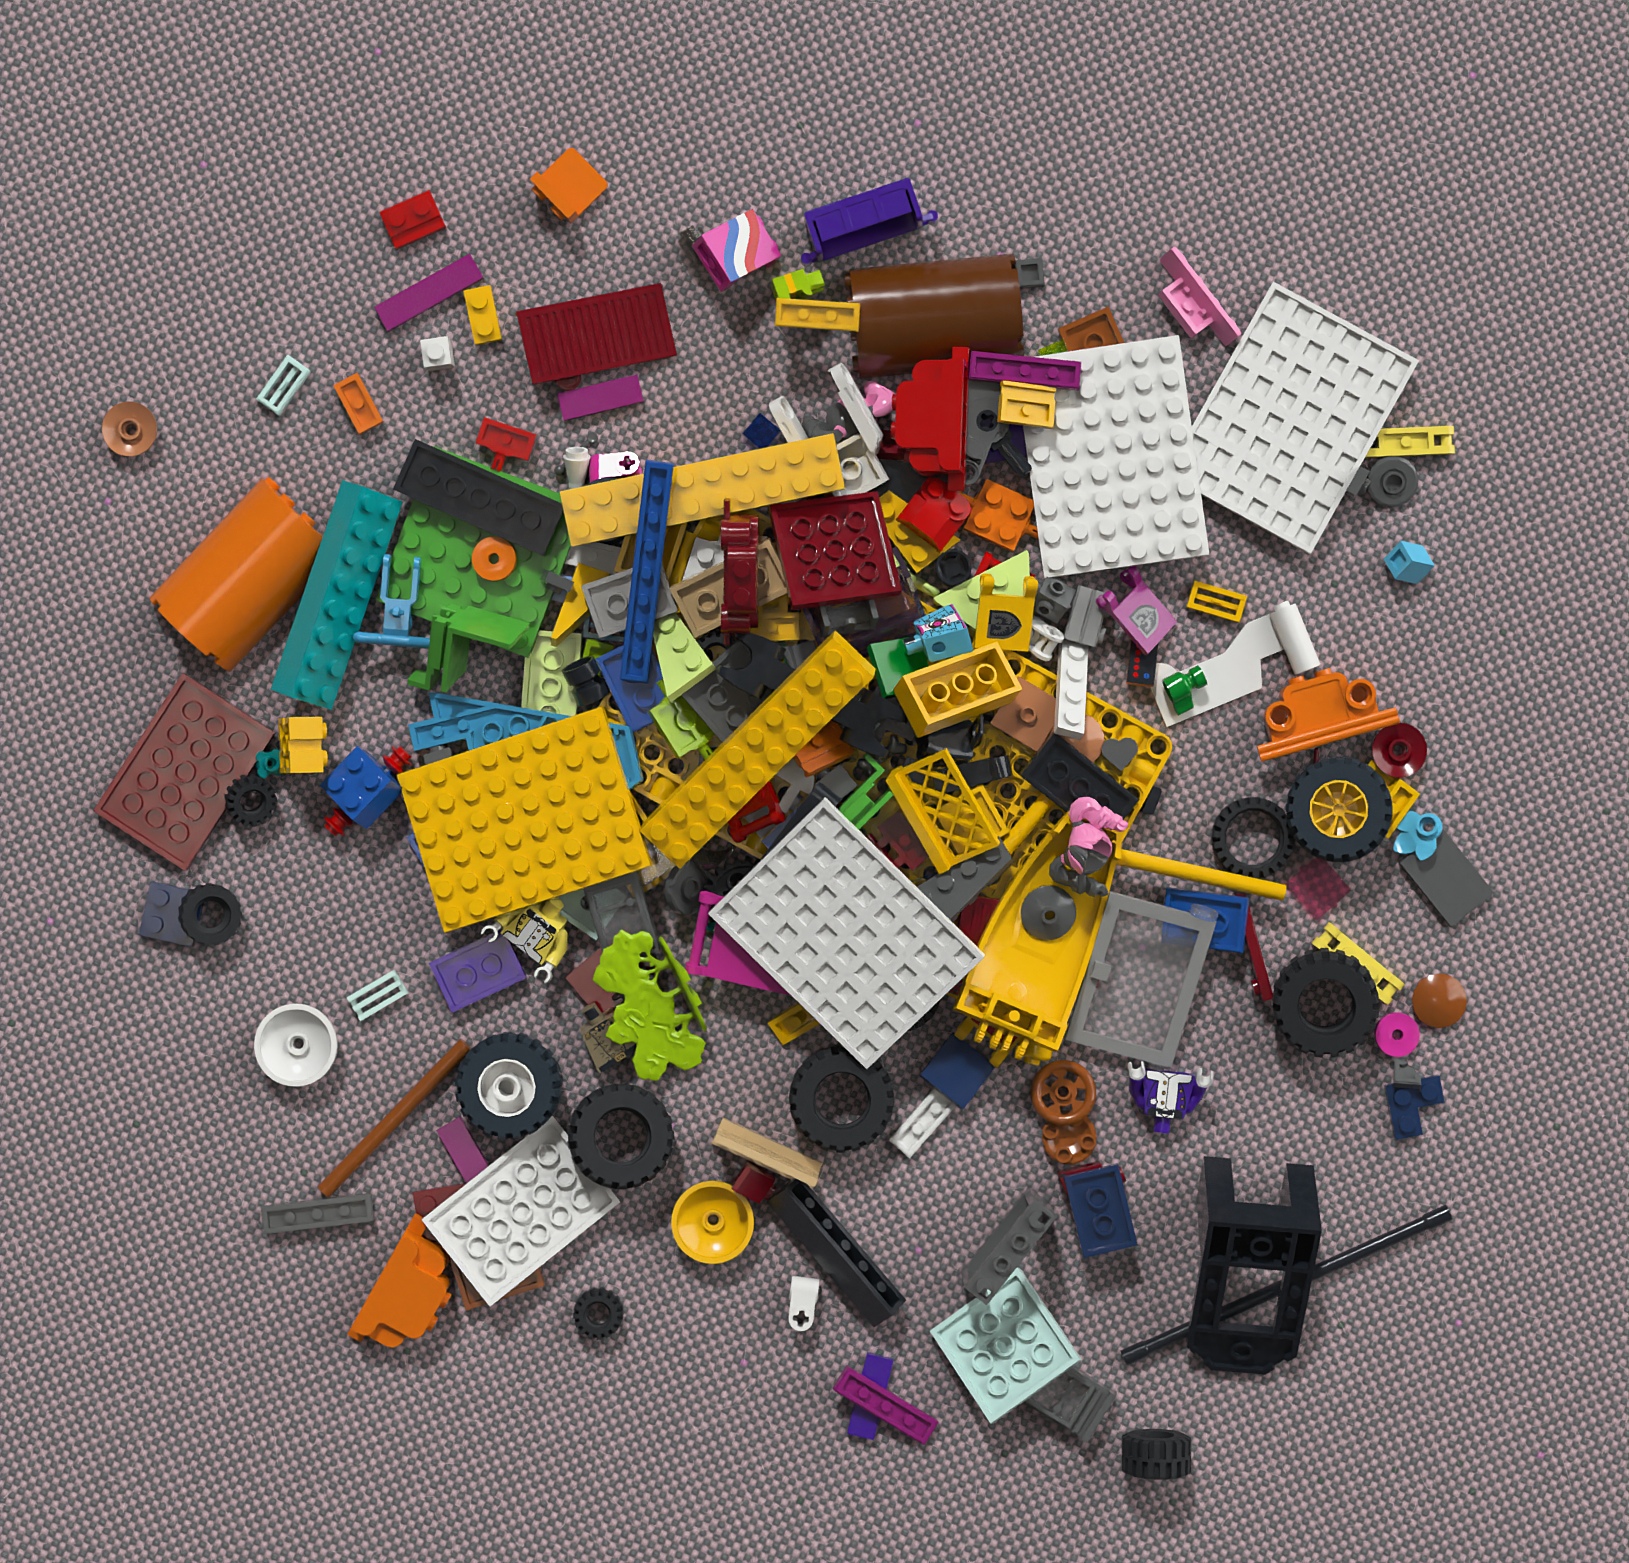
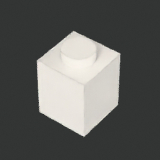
[420,336,455,371]

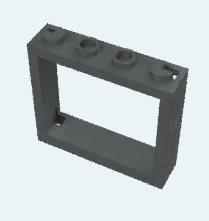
[961,1186,1057,1305]

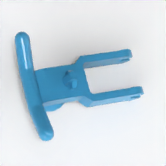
[353,554,430,649]

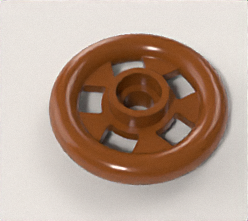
[1030,1060,1096,1125]

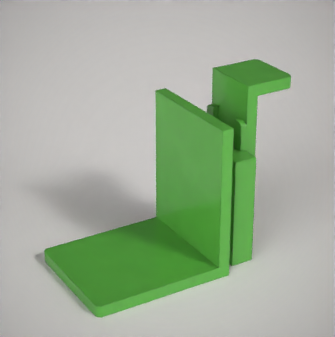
[407,604,530,692]
[837,753,894,830]

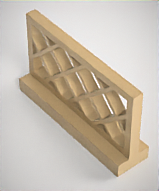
[711,1118,823,1188]

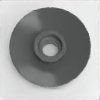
[1021,885,1076,940]

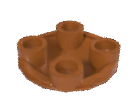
[1412,973,1467,1028]
[1042,1110,1097,1165]

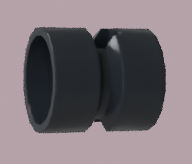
[935,549,972,587]
[562,656,610,706]

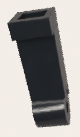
[933,755,1013,793]

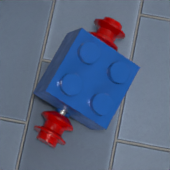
[320,745,412,836]

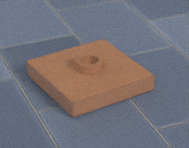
[990,676,1056,752]

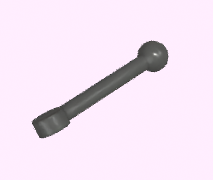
[554,432,598,476]

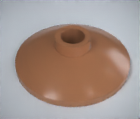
[102,401,157,457]

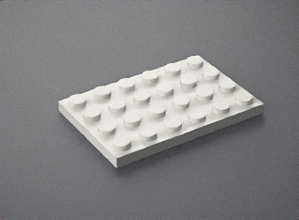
[422,1116,620,1306]

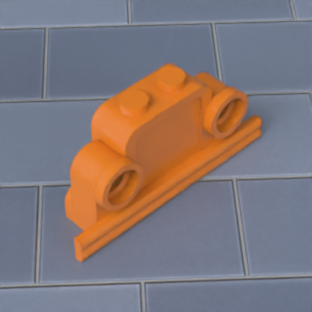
[1257,668,1400,762]
[347,1213,452,1347]

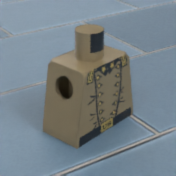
[580,1003,637,1073]

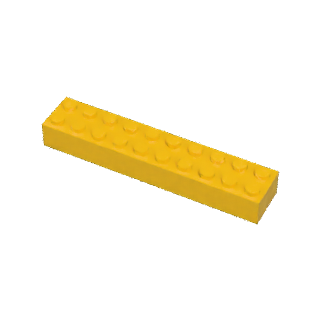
[560,433,846,547]
[640,630,876,869]

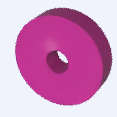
[1374,1012,1420,1057]

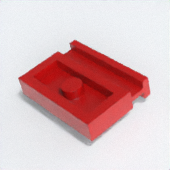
[379,190,447,250]

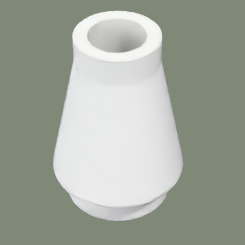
[563,447,590,489]

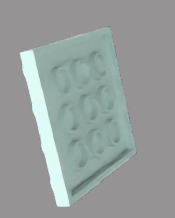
[930,1267,1082,1424]

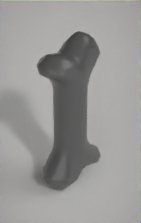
[857,734,907,777]

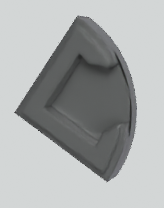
[1393,1058,1421,1089]

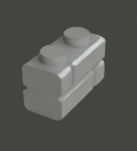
[1063,585,1110,648]

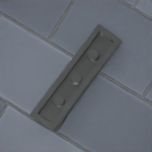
[261,1193,375,1234]

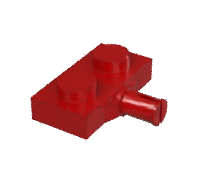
[476,417,537,471]

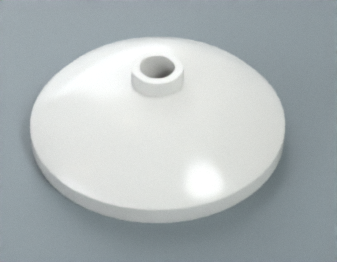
[254,1004,337,1086]

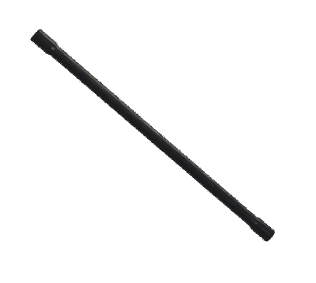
[1120,1205,1453,1366]

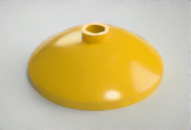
[671,1180,754,1264]

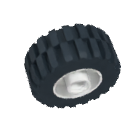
[455,1032,563,1140]

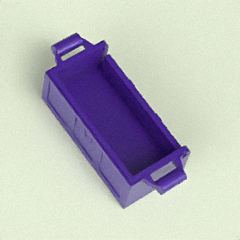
[801,178,938,267]

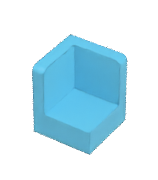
[1384,541,1435,584]

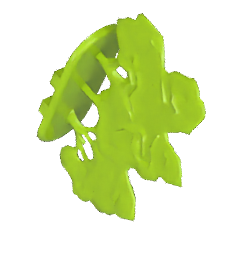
[593,930,708,1081]

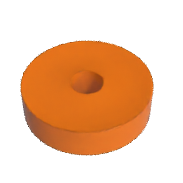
[472,536,517,581]

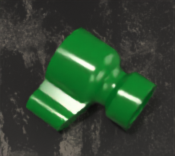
[1162,665,1208,716]

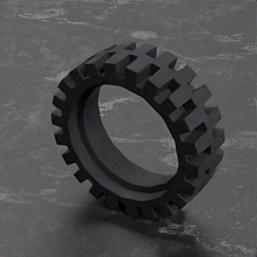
[1211,797,1295,878]

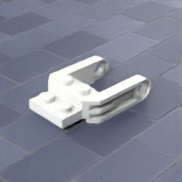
[769,363,889,497]

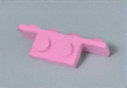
[1158,247,1241,346]

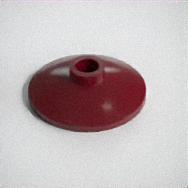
[1372,723,1427,778]

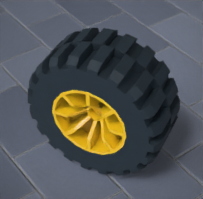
[1286,757,1393,863]

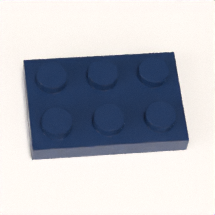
[1064,1163,1138,1258]

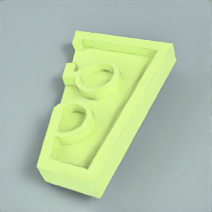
[653,612,716,702]

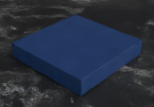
[919,1032,995,1110]

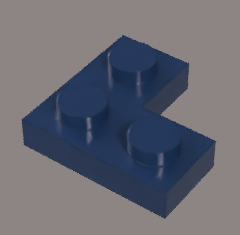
[1384,1074,1445,1140]

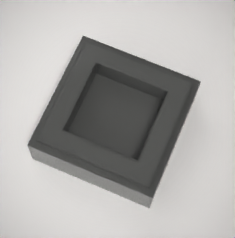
[1015,258,1045,289]

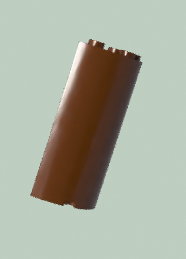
[844,253,1024,379]

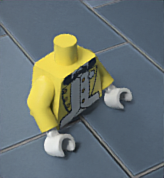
[481,897,568,984]

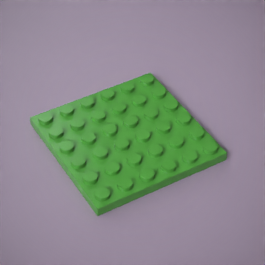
[375,446,571,658]

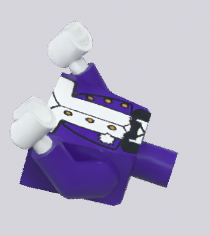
[1128,1061,1213,1133]

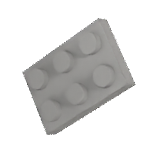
[581,564,679,638]

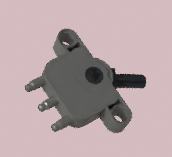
[965,380,1032,488]

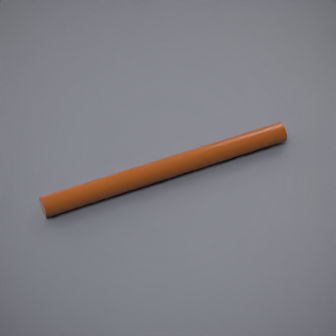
[318,1038,472,1197]

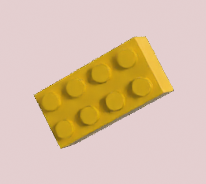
[893,642,1022,738]

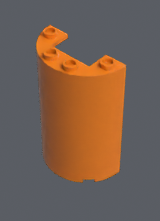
[149,476,323,672]

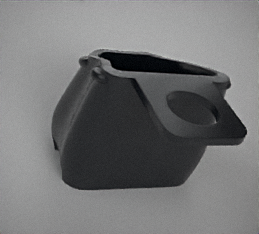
[916,714,983,767]

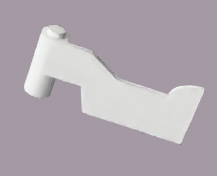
[1150,601,1321,727]

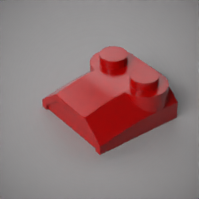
[896,477,973,554]

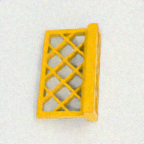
[885,748,1000,874]

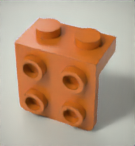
[530,148,608,223]

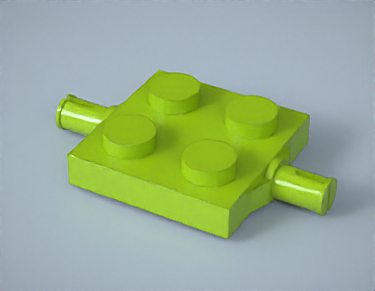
[647,678,715,760]

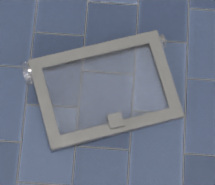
[1065,891,1218,1071]

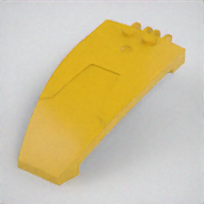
[953,810,1122,1060]

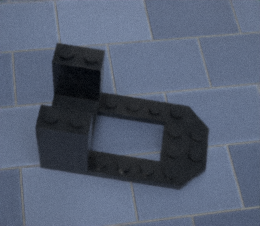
[1186,1156,1322,1375]

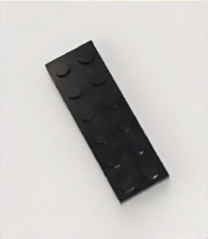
[393,439,564,557]

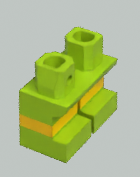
[771,268,825,300]

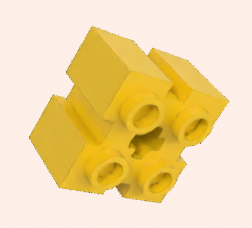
[278,717,328,773]

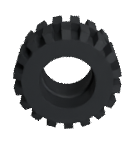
[1122,1429,1191,1480]

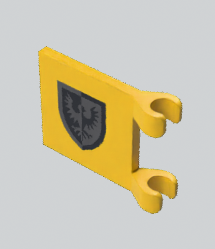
[973,573,1038,651]

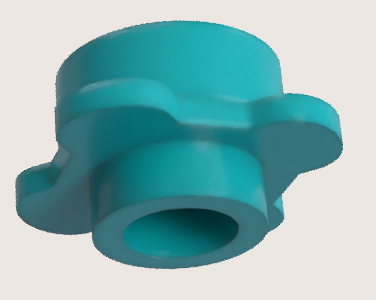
[255,749,282,778]

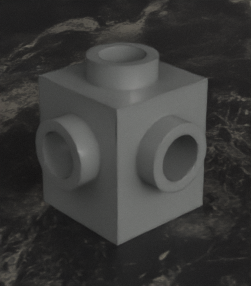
[1034,577,1077,624]

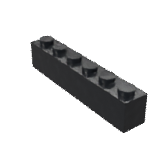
[767,1178,906,1327]

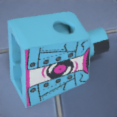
[902,604,973,662]

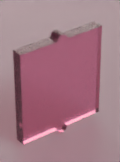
[1285,857,1351,920]

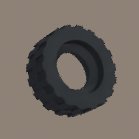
[178,883,242,946]

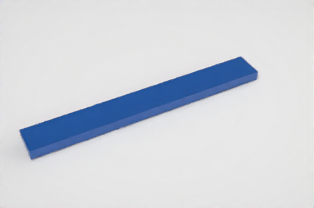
[619,460,674,683]

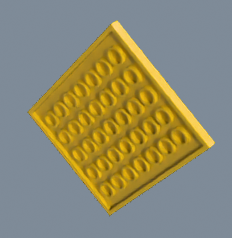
[397,707,653,933]

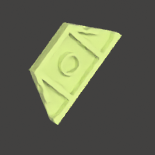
[933,550,1030,632]

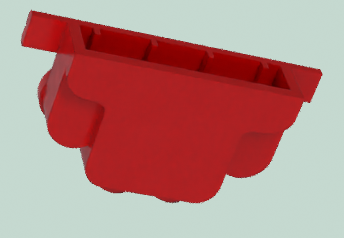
[891,347,970,491]

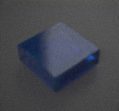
[742,413,781,449]

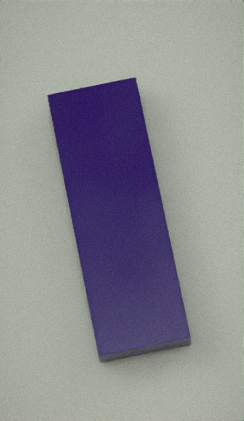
[847,1352,894,1440]

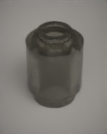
[678,225,704,269]

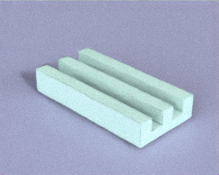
[256,355,312,416]
[347,969,409,1021]

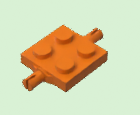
[959,479,1039,552]

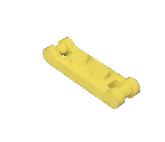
[1365,426,1455,458]
[1311,922,1405,1006]

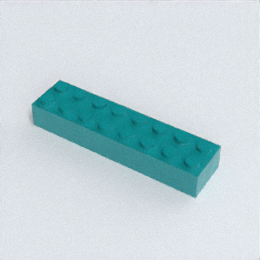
[270,480,403,710]

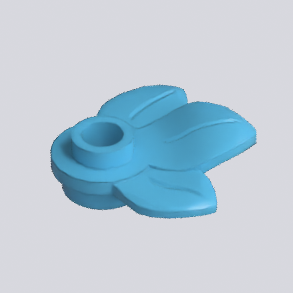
[1393,811,1443,861]

